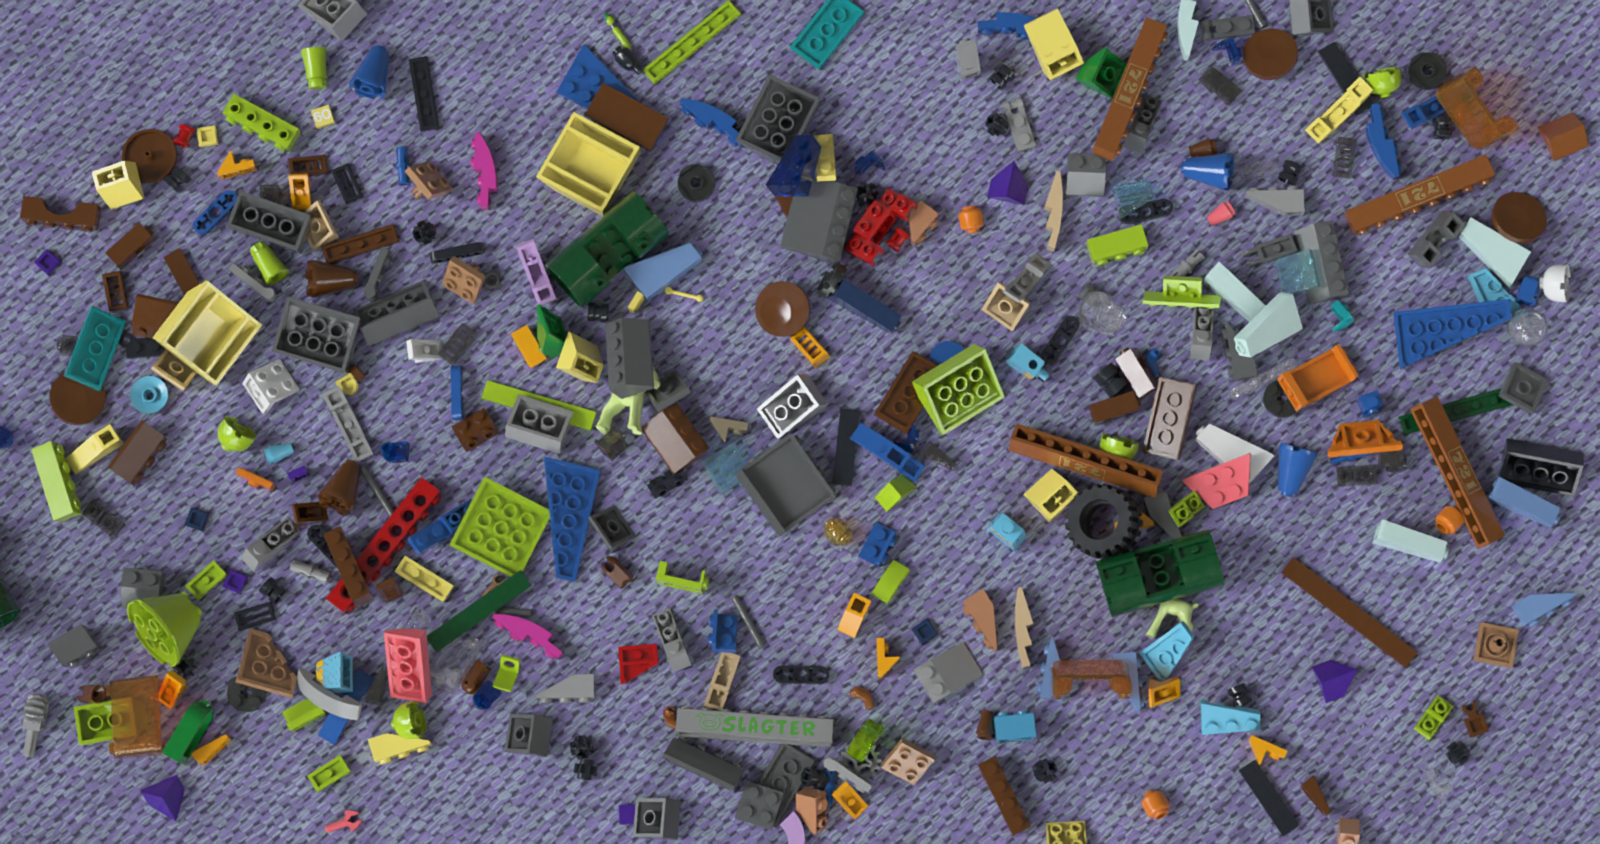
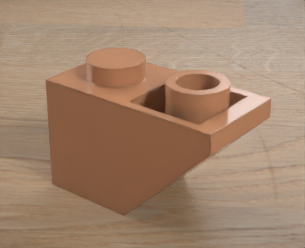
[909,200,939,246]
[796,787,828,834]
[1336,817,1360,844]

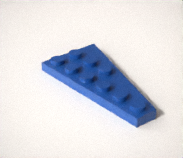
[556,44,665,145]
[1393,299,1512,369]
[544,457,600,582]

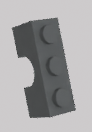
[1407,211,1465,268]

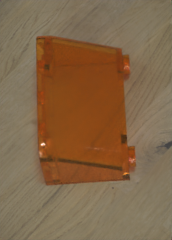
[1436,66,1520,150]
[1050,660,1132,700]
[106,675,162,759]

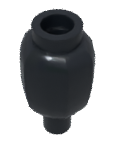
[612,46,643,75]

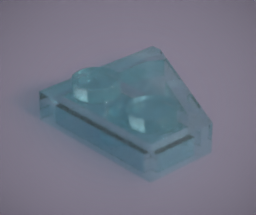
[1112,179,1153,219]

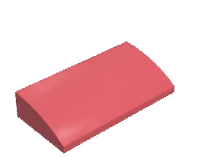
[384,629,432,703]

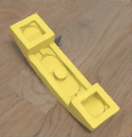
[1305,77,1373,144]

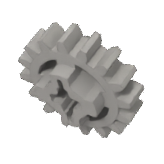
[840,740,882,781]

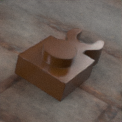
[1461,701,1489,738]

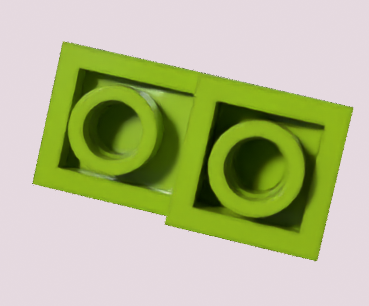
[1168,491,1205,527]
[871,560,910,604]
[1413,695,1453,740]

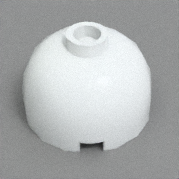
[1539,264,1571,302]

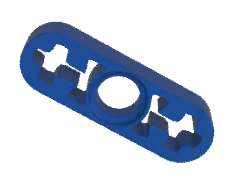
[193,190,237,235]
[451,365,463,420]

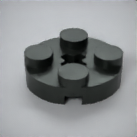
[1408,52,1446,90]
[678,164,715,203]
[817,261,848,298]
[1263,380,1296,418]
[227,676,266,712]

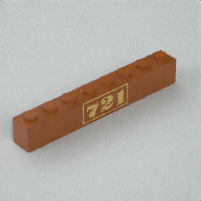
[1092,17,1168,161]
[1344,154,1495,236]
[1410,396,1505,549]
[1009,423,1163,498]

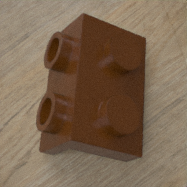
[451,408,499,452]

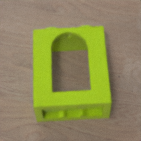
[655,561,710,595]

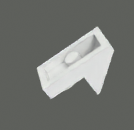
[406,339,443,363]

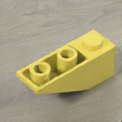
[65,424,124,475]
[368,733,432,765]

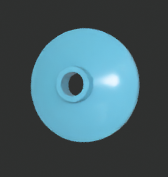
[130,376,168,414]

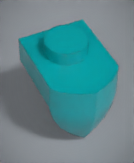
[1330,300,1354,332]

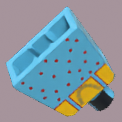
[1005,343,1050,382]
[986,513,1027,552]
[314,652,353,693]

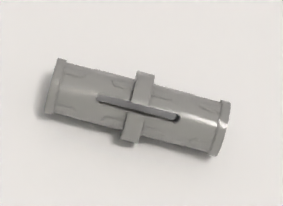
[1169,250,1204,277]
[289,559,330,584]

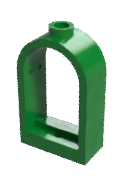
[162,699,215,765]

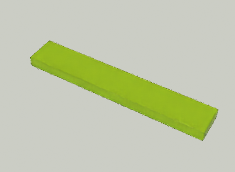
[643,0,741,85]
[481,380,597,431]

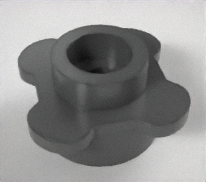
[483,271,502,291]

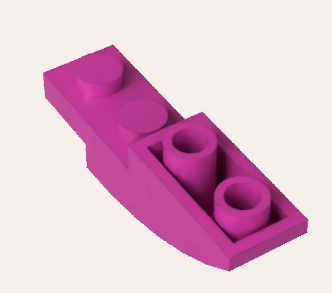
[471,132,498,210]
[492,614,564,660]

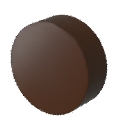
[349,363,366,382]

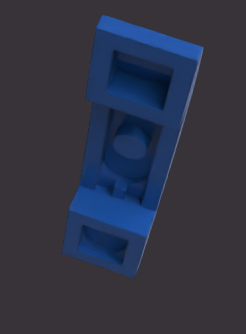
[1401,80,1472,129]
[318,669,375,745]

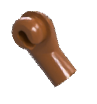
[850,686,876,710]
[663,706,677,730]

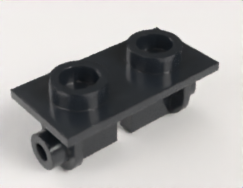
[647,469,688,499]

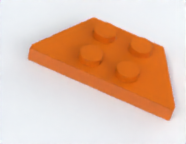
[1328,420,1403,458]

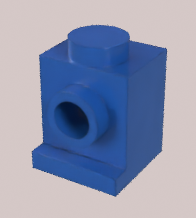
[1515,276,1540,308]
[1357,390,1383,418]

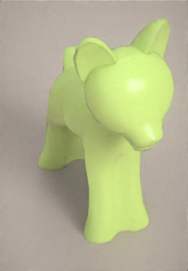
[596,366,661,436]
[1145,598,1199,651]

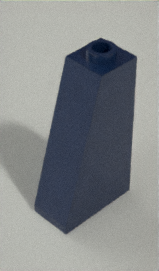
[827,279,901,333]

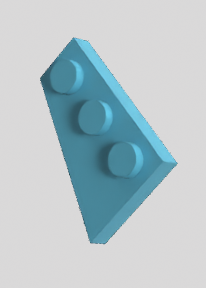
[1468,268,1527,328]
[1139,621,1195,682]
[1200,699,1260,735]

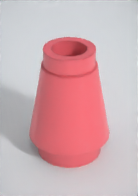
[1207,201,1236,226]

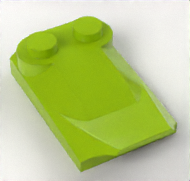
[73,697,147,746]

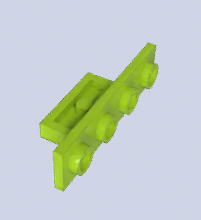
[1143,276,1221,309]

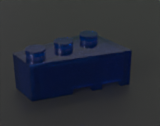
[766,135,822,196]

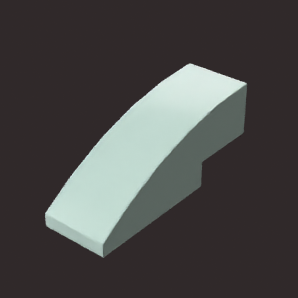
[1177,0,1199,61]

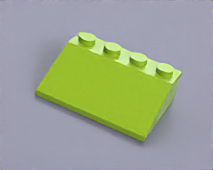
[912,344,1005,435]

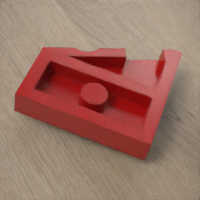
[618,644,659,685]

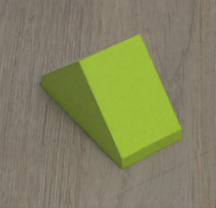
[874,474,916,512]

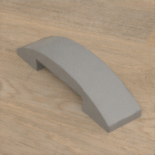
[1003,253,1051,303]
[322,386,373,462]
[296,667,362,720]

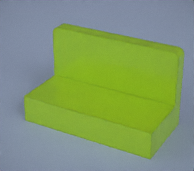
[282,698,327,732]

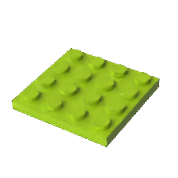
[449,476,550,577]

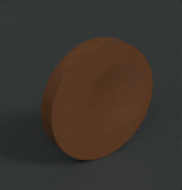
[1243,28,1298,80]
[122,129,177,183]
[1491,192,1547,243]
[755,281,811,337]
[49,373,106,425]

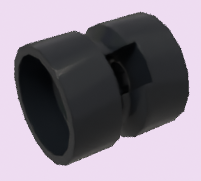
[1093,363,1130,398]

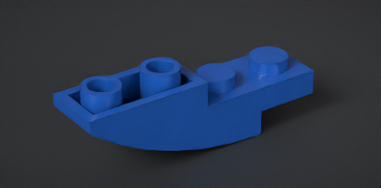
[977,12,1037,40]
[679,98,743,148]
[1365,103,1401,180]
[850,423,925,482]
[407,498,472,555]

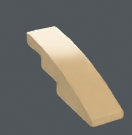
[1044,171,1063,252]
[1015,587,1033,669]
[703,653,741,711]

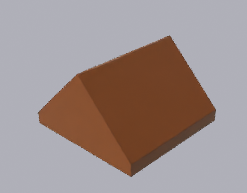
[1538,113,1589,161]

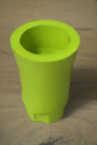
[301,47,327,90]
[250,241,289,286]

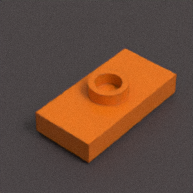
[235,467,275,492]

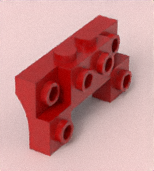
[844,188,918,267]

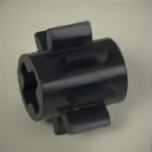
[985,113,1009,136]
[856,181,879,206]
[413,220,436,245]
[172,655,198,680]
[569,735,594,759]
[1446,741,1470,765]
[1034,758,1057,784]
[573,759,598,781]

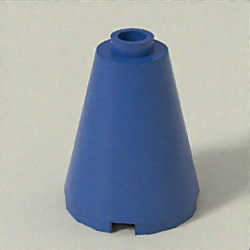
[349,45,389,99]
[1181,153,1234,191]
[1278,443,1318,497]

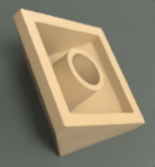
[303,200,340,251]
[981,281,1030,331]
[151,349,197,392]

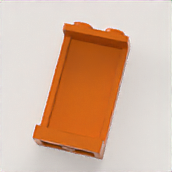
[1277,344,1358,412]

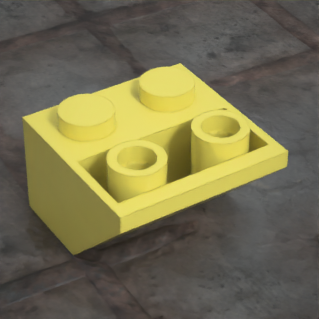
[92,161,145,209]
[556,332,604,383]
[1023,469,1078,523]

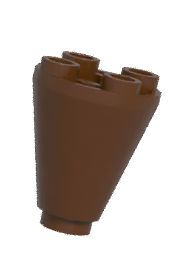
[305,260,358,298]
[318,460,360,516]

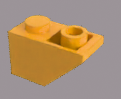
[837,593,871,638]

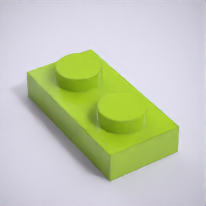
[185,560,227,601]
[307,755,351,792]

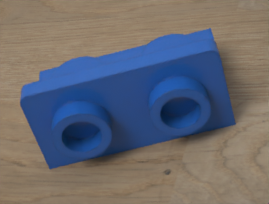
[858,522,898,567]
[709,609,738,653]

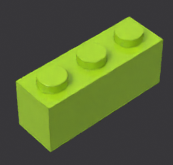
[1086,224,1148,266]

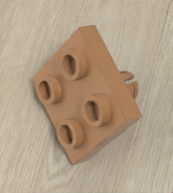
[405,161,453,200]
[442,256,485,304]
[1473,622,1519,668]
[881,738,935,785]

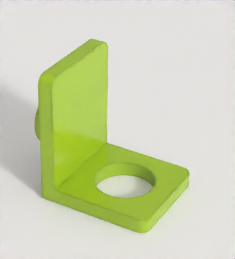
[493,654,520,692]

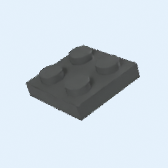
[1499,362,1548,414]
[645,370,691,412]
[735,781,784,831]

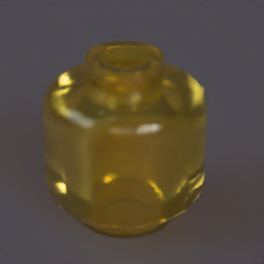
[824,518,852,546]

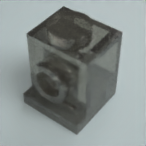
[259,185,281,205]
[57,334,78,357]
[594,428,629,461]
[1377,451,1407,473]

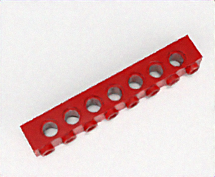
[325,477,442,614]

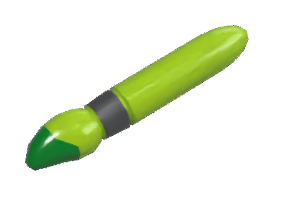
[604,13,631,50]

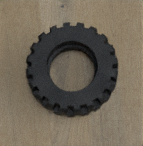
[1065,484,1143,559]

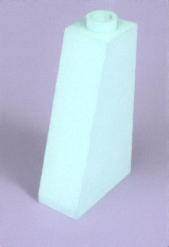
[1459,218,1531,287]
[1203,262,1266,322]
[1234,292,1303,358]
[1372,519,1449,563]

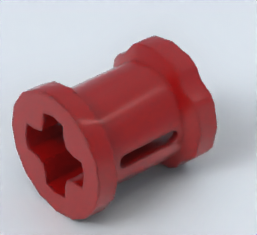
[173,124,195,148]
[885,227,910,253]

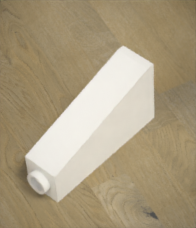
[1195,424,1274,484]

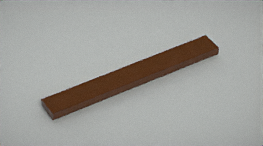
[1281,557,1418,668]

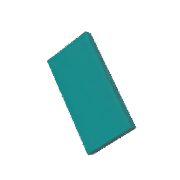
[789,0,865,71]
[64,306,127,391]

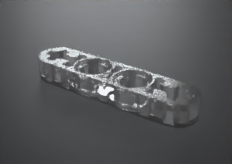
[1229,358,1298,401]

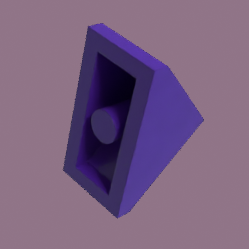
[987,161,1028,205]
[1312,660,1358,703]
[141,775,185,821]

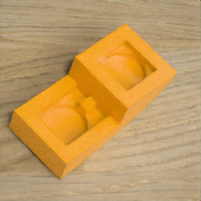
[511,324,547,368]

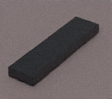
[1317,42,1373,115]
[408,56,440,132]
[832,408,859,487]
[1239,760,1299,836]

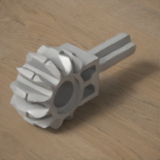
[22,693,49,757]

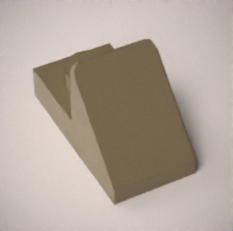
[710,416,749,445]

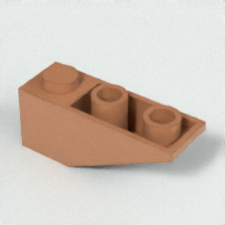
[962,589,997,652]

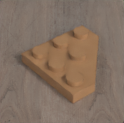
[235,628,297,698]

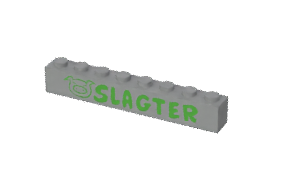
[675,706,833,748]

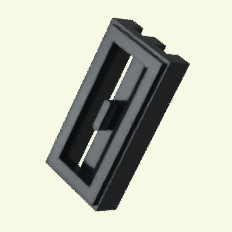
[331,163,364,205]
[234,602,277,631]

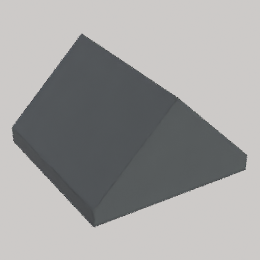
[588,505,636,553]

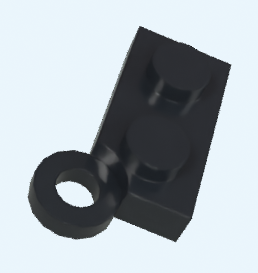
[119,333,165,359]

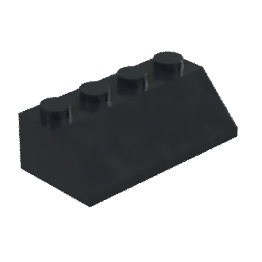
[1499,438,1584,497]

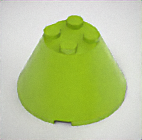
[127,591,202,667]

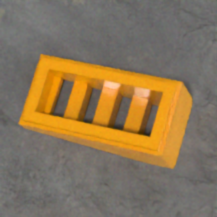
[790,327,830,369]
[190,734,231,766]

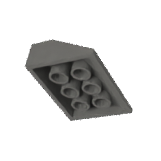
[736,74,821,170]
[780,175,858,264]
[272,296,361,373]

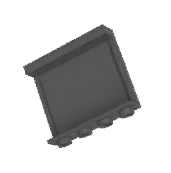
[734,433,836,537]

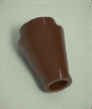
[1189,138,1218,157]
[976,710,995,740]

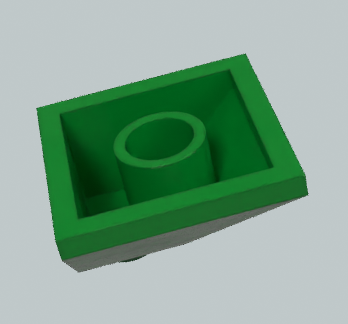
[1076,48,1127,99]
[537,304,567,359]

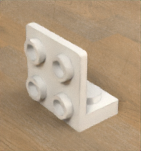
[242,359,299,414]

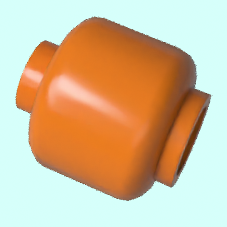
[958,205,984,234]
[1435,506,1464,534]
[1141,789,1170,820]

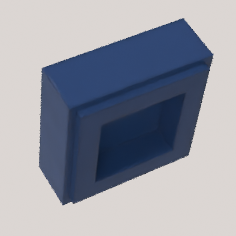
[184,507,210,532]
[911,618,938,645]

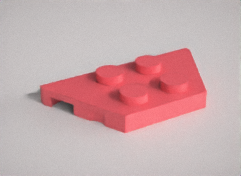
[1182,452,1252,509]

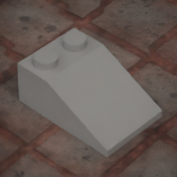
[298,0,367,41]
[757,374,828,439]
[914,642,983,705]

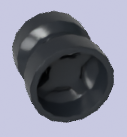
[989,64,1016,91]
[1432,117,1452,140]
[1278,160,1302,186]
[163,166,190,192]
[587,302,609,323]
[259,577,286,604]
[1227,683,1252,707]
[801,767,828,790]

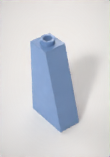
[624,243,702,302]
[1487,477,1561,528]

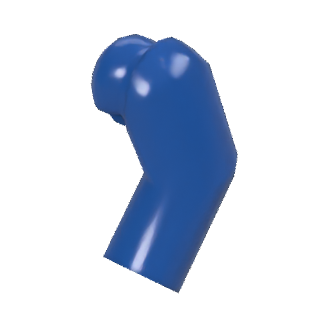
[1144,348,1160,377]

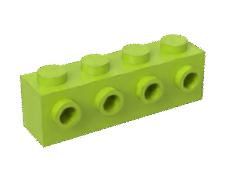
[222,94,301,152]
[31,441,82,522]

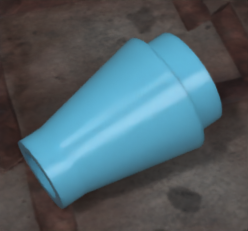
[264,443,294,464]

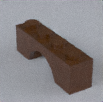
[20,196,101,233]
[323,526,374,608]
[977,756,1030,836]

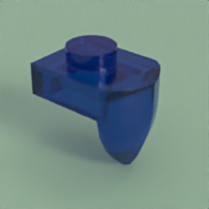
[1212,37,1242,66]
[855,151,886,176]
[892,424,920,453]
[0,425,14,449]
[380,441,410,463]
[472,680,502,710]

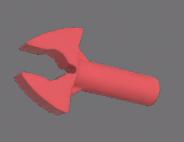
[325,810,362,833]

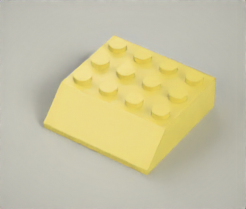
[536,112,641,216]
[153,280,262,386]

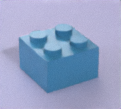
[993,710,1036,744]

